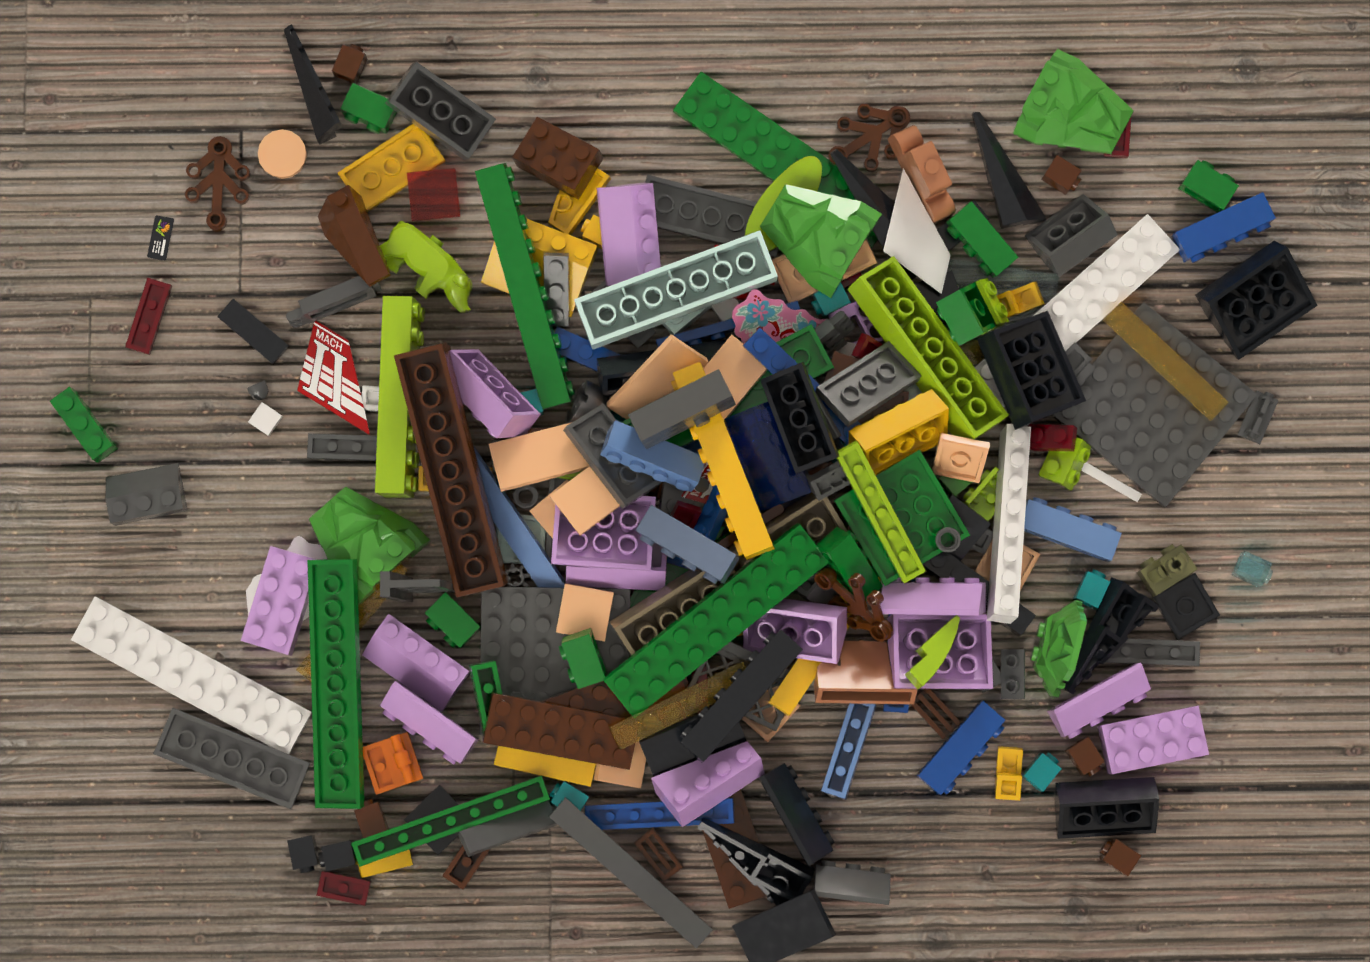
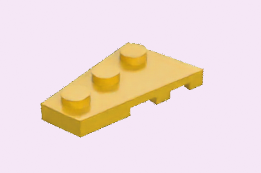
[548,168,611,235]

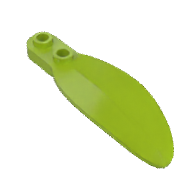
[744,156,822,252]

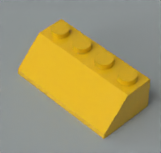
[849,389,949,476]

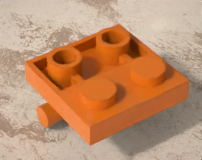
[363,732,424,795]

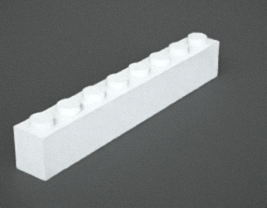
[987,424,1031,624]

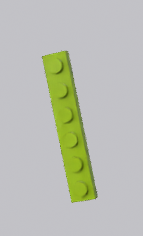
[837,441,926,583]

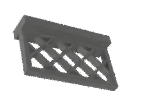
[380,571,455,602]
[687,642,789,731]

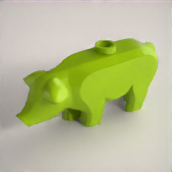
[380,221,473,313]

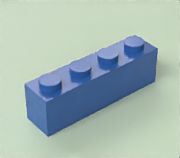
[1171,192,1276,263]
[916,701,1005,795]

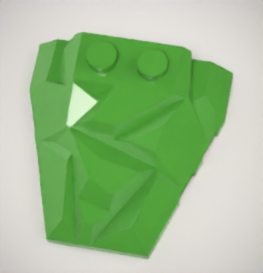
[1013,49,1134,154]
[760,184,882,298]
[309,487,430,606]
[1030,600,1087,698]

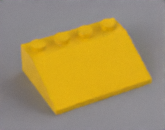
[481,218,598,318]

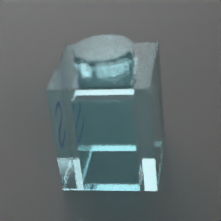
[1231,551,1273,587]

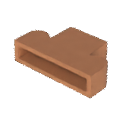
[888,125,956,224]
[814,640,918,704]

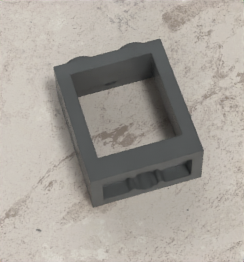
[798,439,850,501]

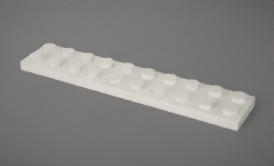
[975,214,1180,407]
[71,597,312,754]

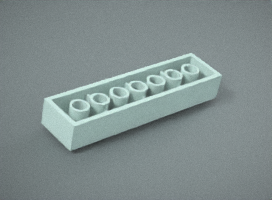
[574,231,778,350]

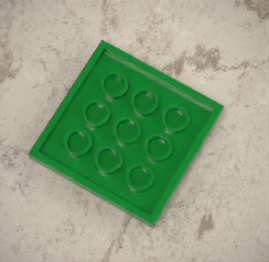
[833,450,970,586]

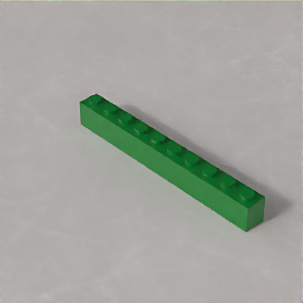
[475,163,575,409]

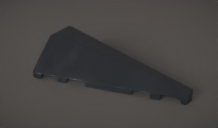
[284,24,343,145]
[972,112,1046,229]
[830,149,895,259]
[1064,577,1159,694]
[698,817,815,906]

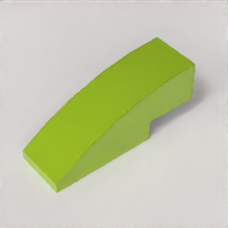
[904,615,960,690]

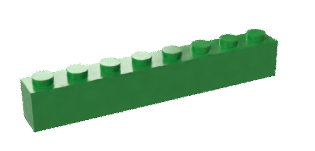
[352,776,550,867]

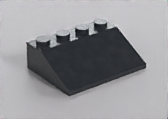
[1195,241,1318,360]
[977,311,1086,430]

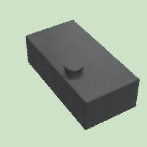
[385,62,496,160]
[628,369,736,449]

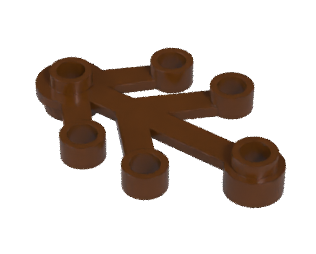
[828,104,910,172]
[185,136,251,231]
[814,567,893,642]

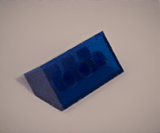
[724,402,811,512]

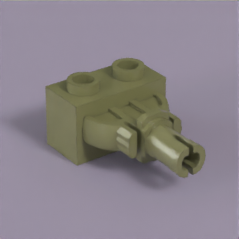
[1136,544,1197,597]

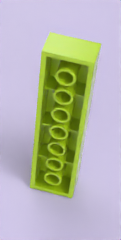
[847,256,1009,440]
[375,296,425,498]

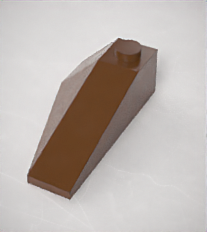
[318,185,391,286]

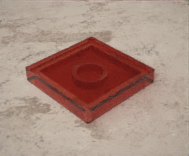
[407,168,460,222]

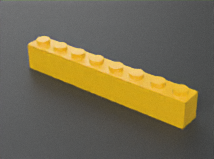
[671,362,775,560]

